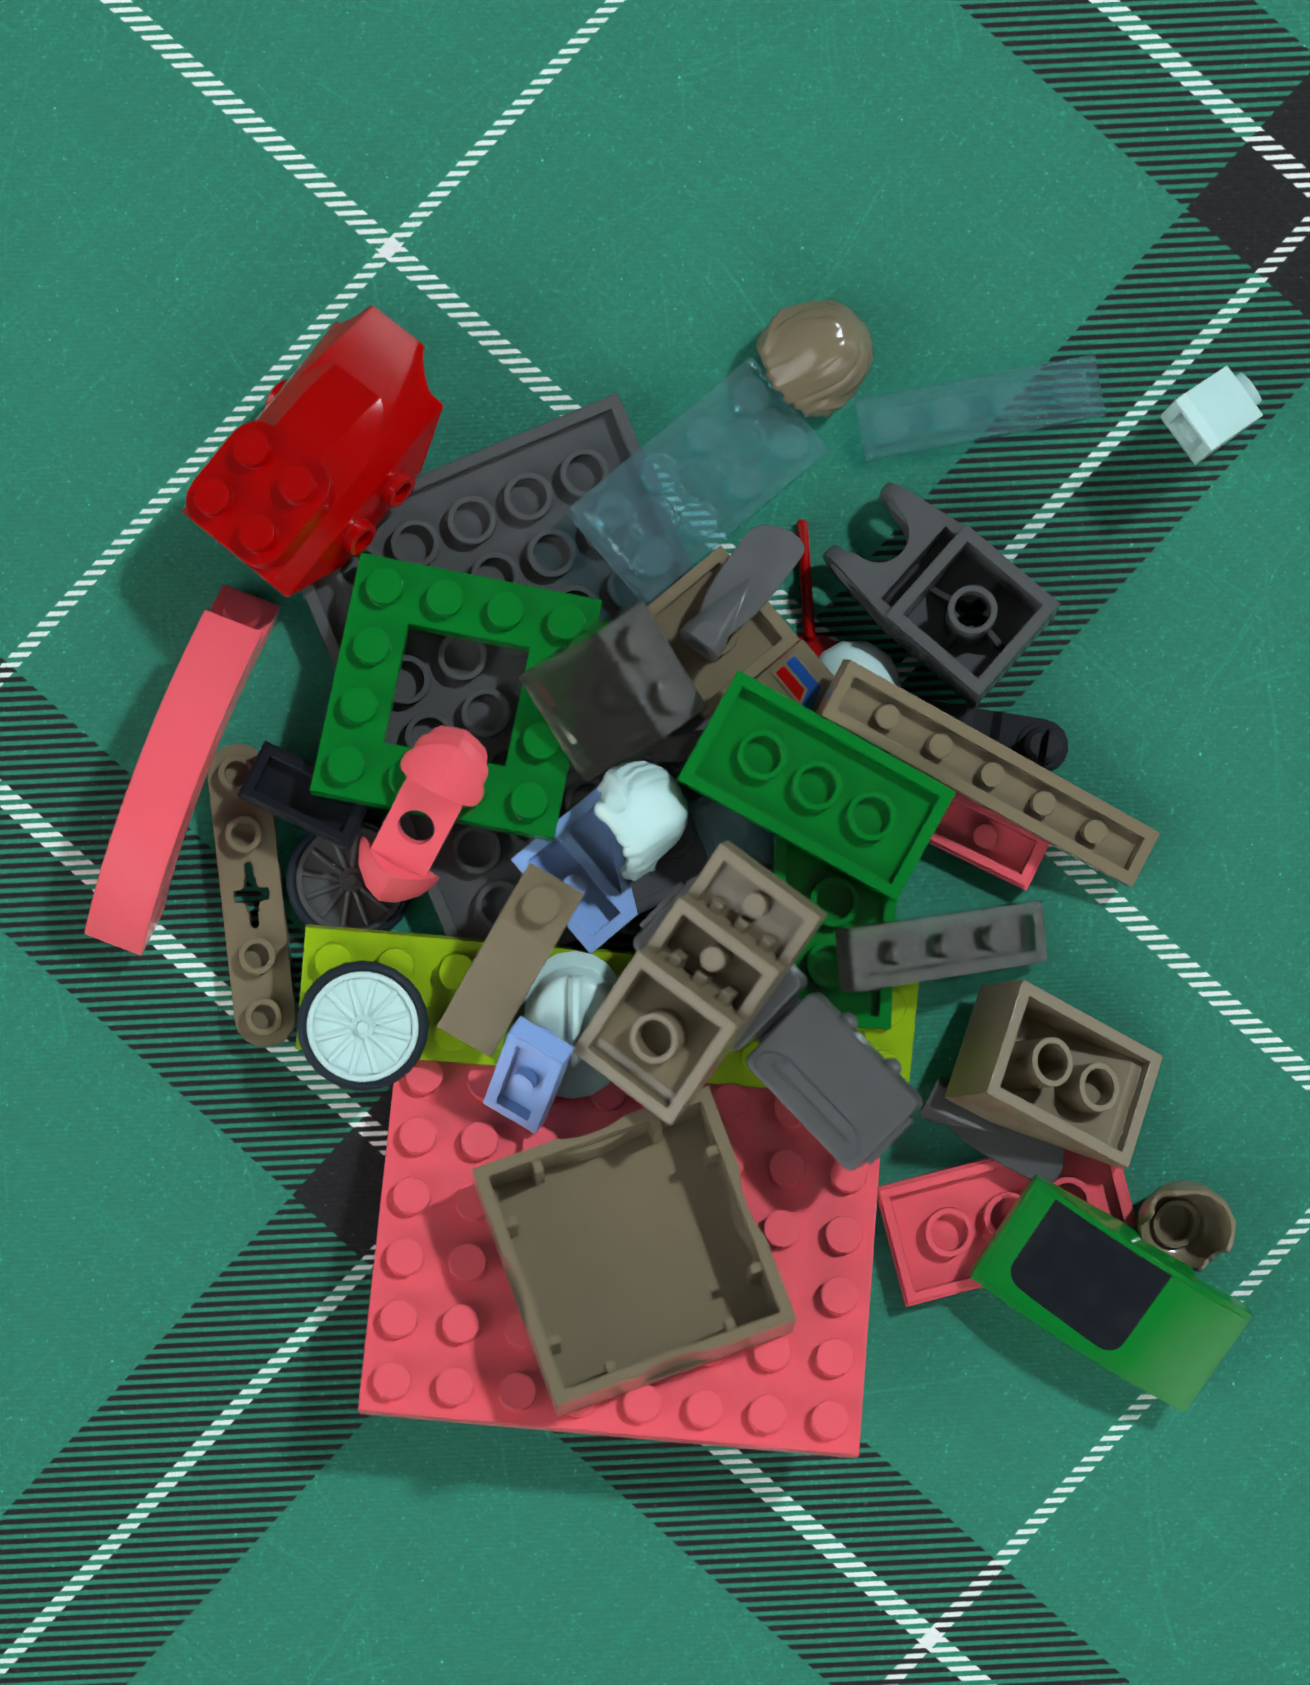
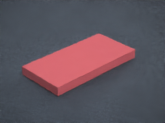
[877,1149,1136,1307]

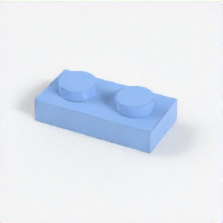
[483,1016,574,1134]

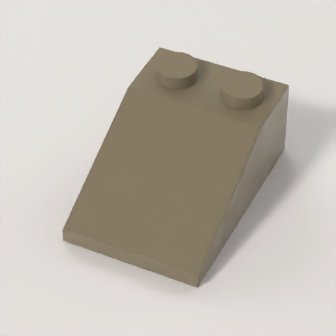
[944,980,1163,1169]

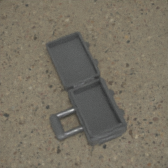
[633,876,923,1171]

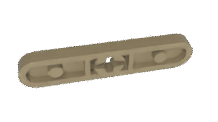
[208,743,298,1047]

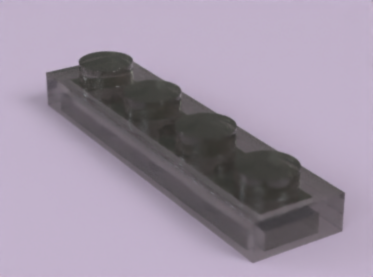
[835,901,1047,992]

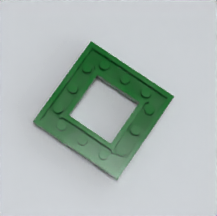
[310,553,602,842]

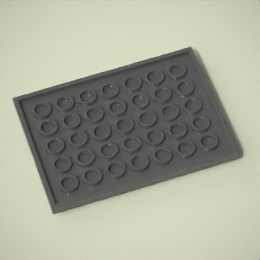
[302,393,774,946]

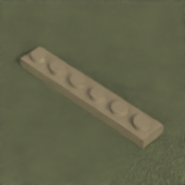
[816,659,1160,887]

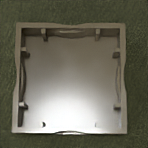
[472,1086,797,1417]

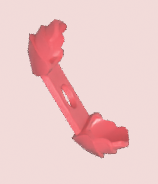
[358,726,488,903]

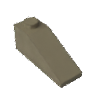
[437,863,584,1057]

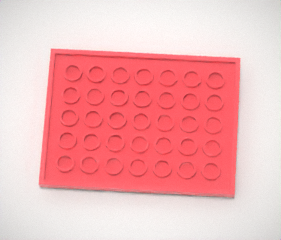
[358,1060,880,1459]

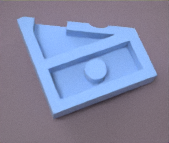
[511,788,638,954]

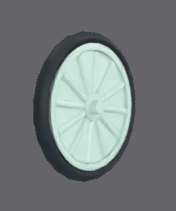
[297,960,429,1091]

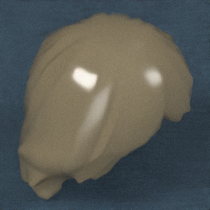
[756,300,874,418]

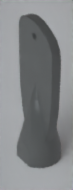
[680,525,805,661]
[919,1075,1064,1183]

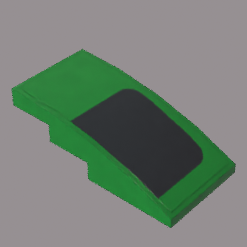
[968,1174,1253,1413]

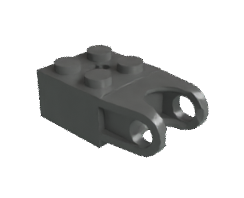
[823,483,1060,708]

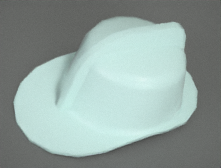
[524,951,618,1099]

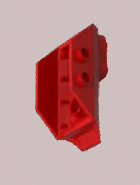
[181,305,444,597]

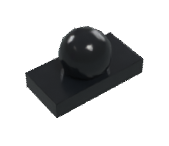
[237,741,372,852]

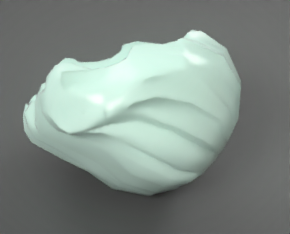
[594,761,689,881]

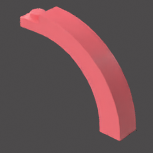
[84,584,280,956]

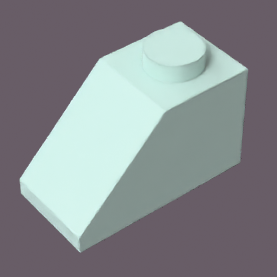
[1160,366,1263,465]

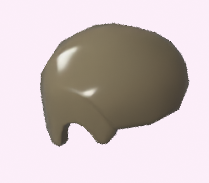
[1136,1179,1236,1272]

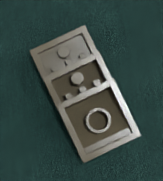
[573,840,828,1126]

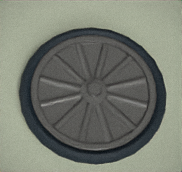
[286,817,412,931]

